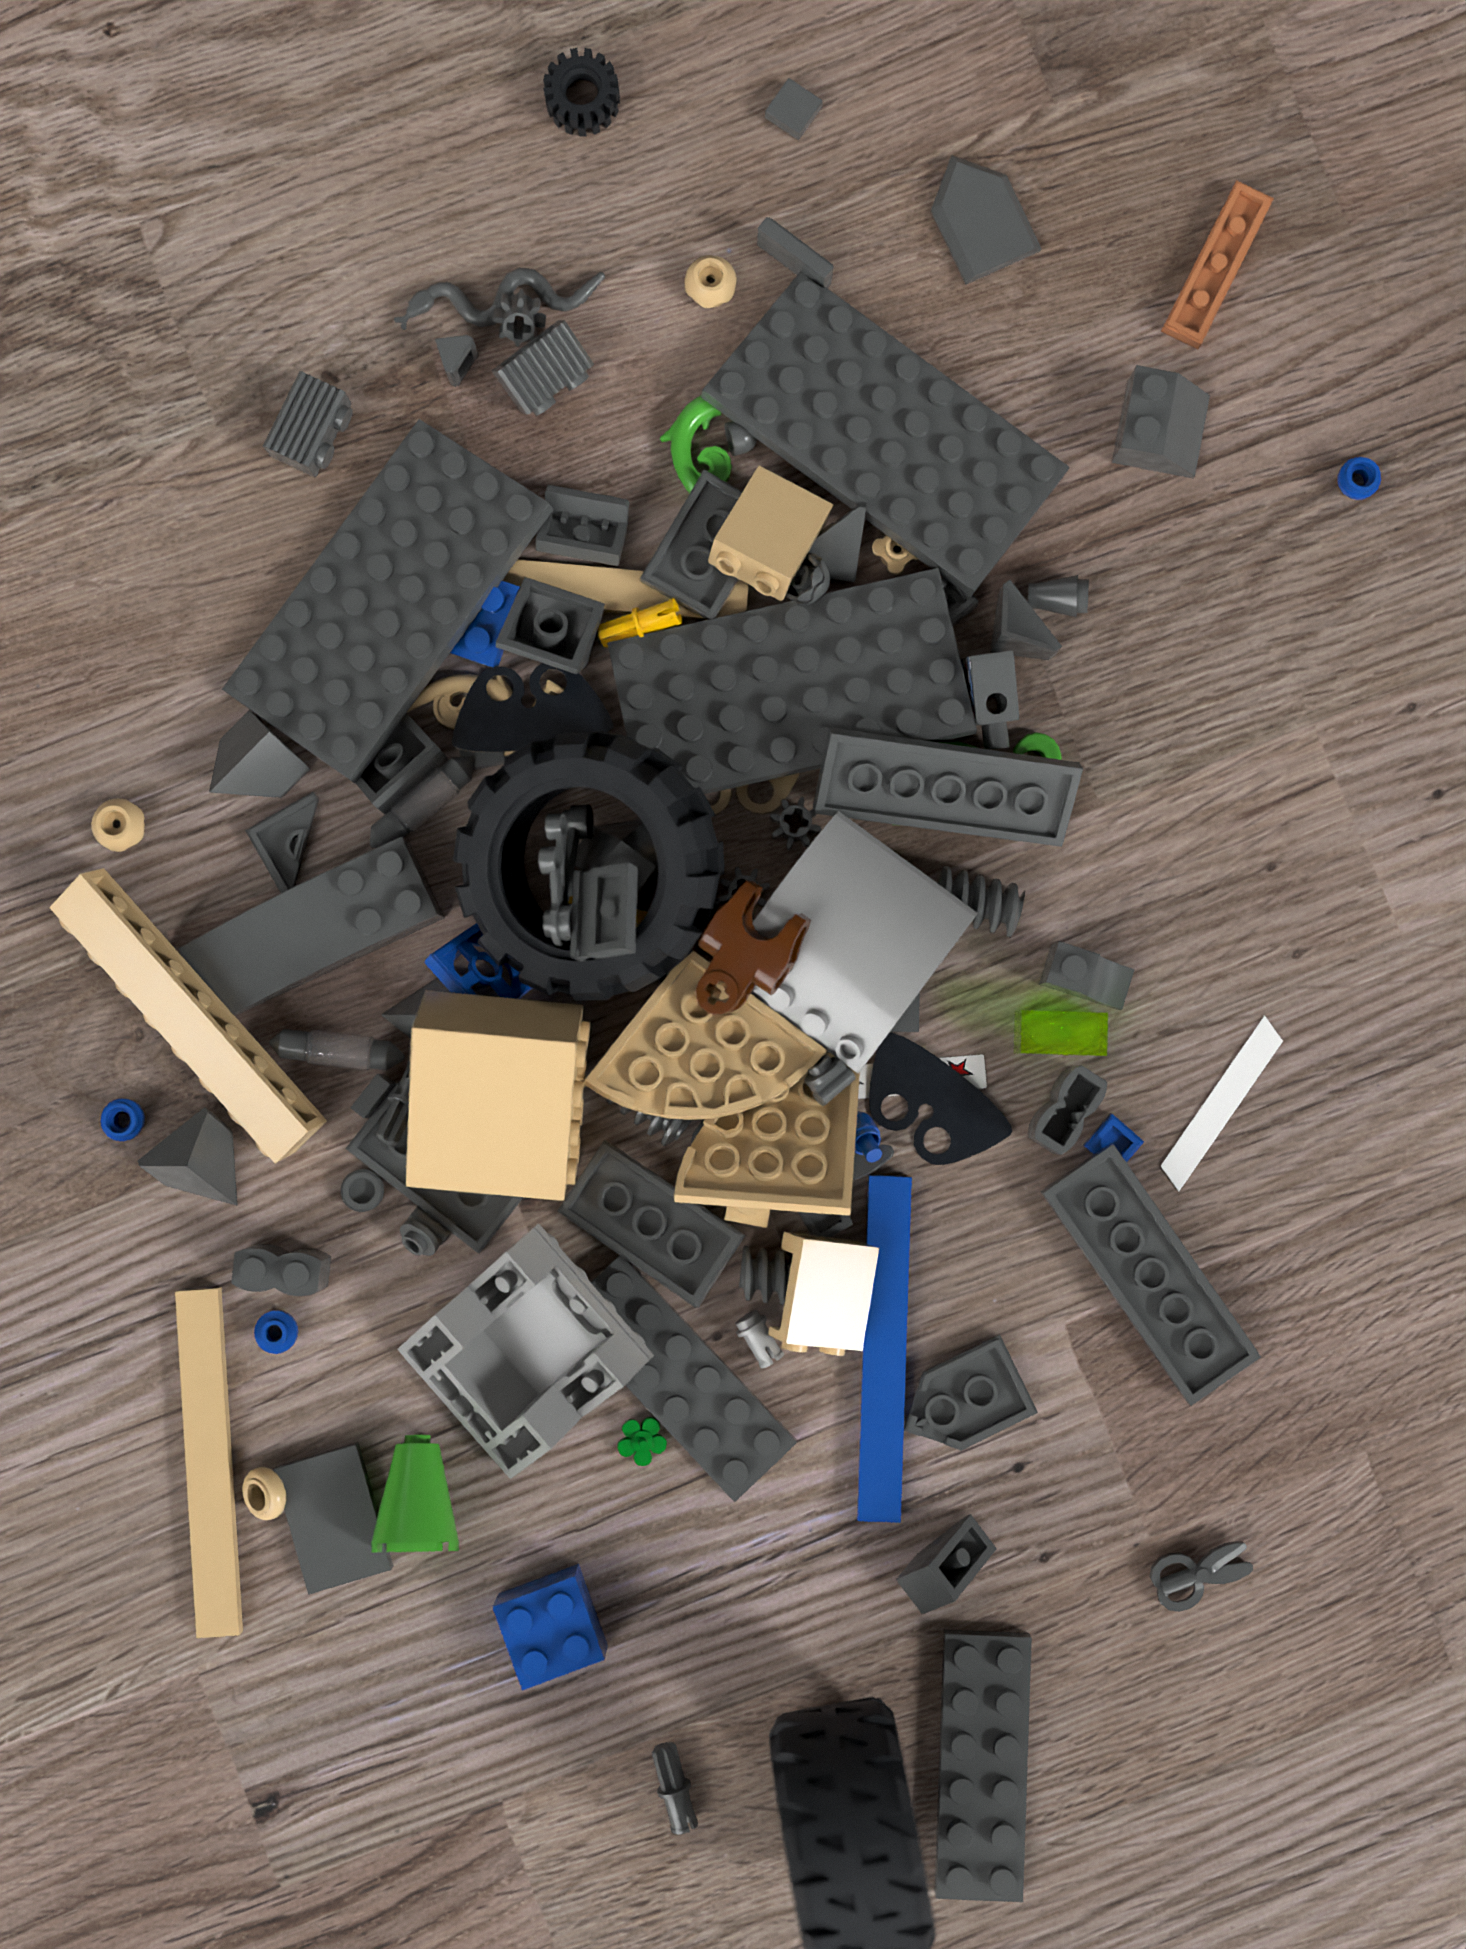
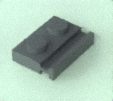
[570,862,638,961]

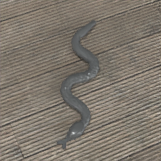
[394,268,605,330]

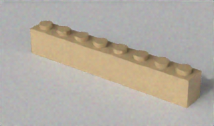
[49,868,327,1164]

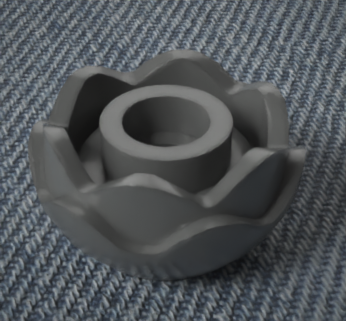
[786,553,830,605]

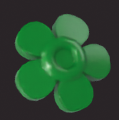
[617,1417,667,1466]

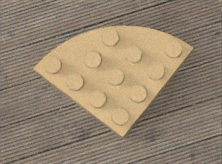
[584,951,827,1120]
[674,1053,860,1216]

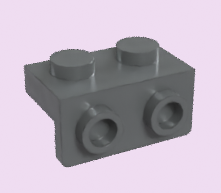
[536,485,629,566]

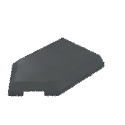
[931,155,1042,285]
[904,1334,1038,1451]

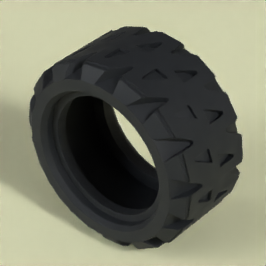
[769,1696,936,1949]

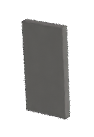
[345,1081,524,1254]
[557,1140,746,1308]

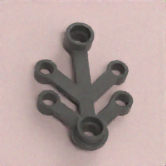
[539,804,594,945]

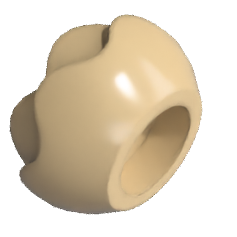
[685,255,737,308]
[91,798,145,852]

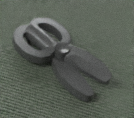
[1149,1541,1253,1612]

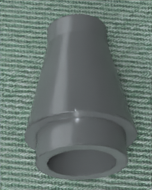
[1028,575,1089,618]

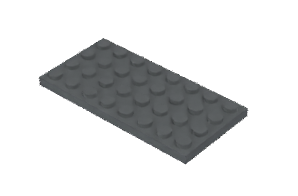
[701,271,1070,597]
[222,419,553,783]
[607,568,977,794]

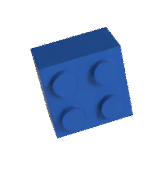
[492,1564,608,1691]

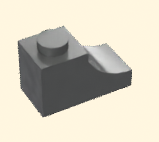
[1039,941,1135,1010]

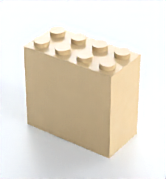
[406,990,590,1201]

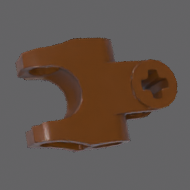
[696,881,811,1015]

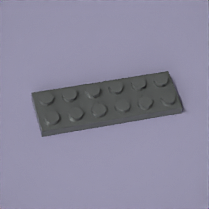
[813,727,1083,847]
[1040,1143,1261,1406]
[590,1255,797,1502]
[934,1629,1032,1902]

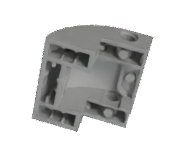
[751,811,978,1073]
[397,1223,654,1479]

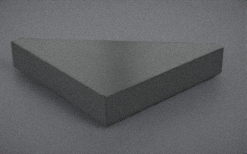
[808,502,867,582]
[245,792,319,893]

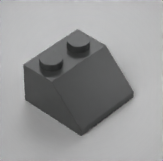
[1111,365,1210,478]

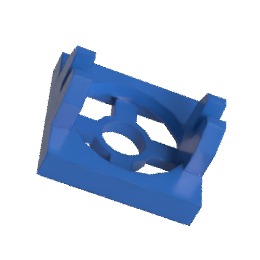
[424,923,533,999]

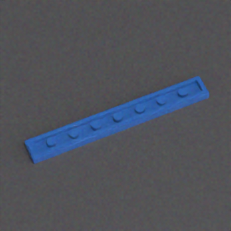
[857,1175,912,1523]

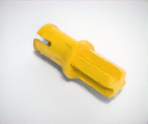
[598,598,682,648]

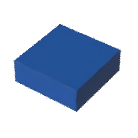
[1083,1113,1144,1163]

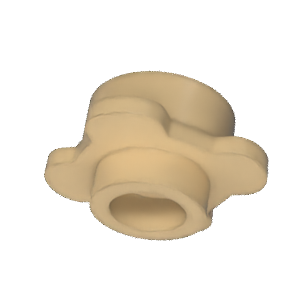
[872,536,918,574]

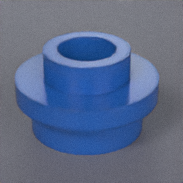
[1337,457,1381,500]
[100,1099,145,1141]
[254,1310,298,1354]

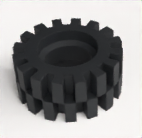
[543,48,620,136]

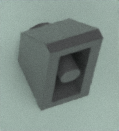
[896,1514,997,1614]

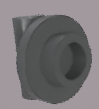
[804,1054,856,1106]
[400,1206,452,1256]

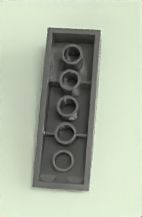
[178,836,445,1016]

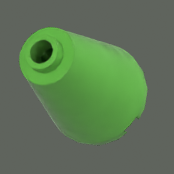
[371,1435,459,1552]

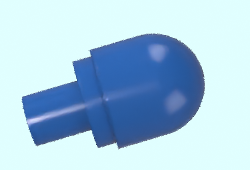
[855,1111,882,1162]

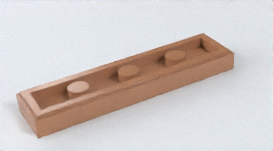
[1161,180,1274,349]

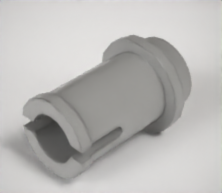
[735,1310,784,1368]

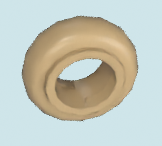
[242,1467,286,1521]

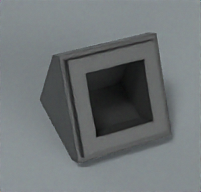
[435,335,479,387]

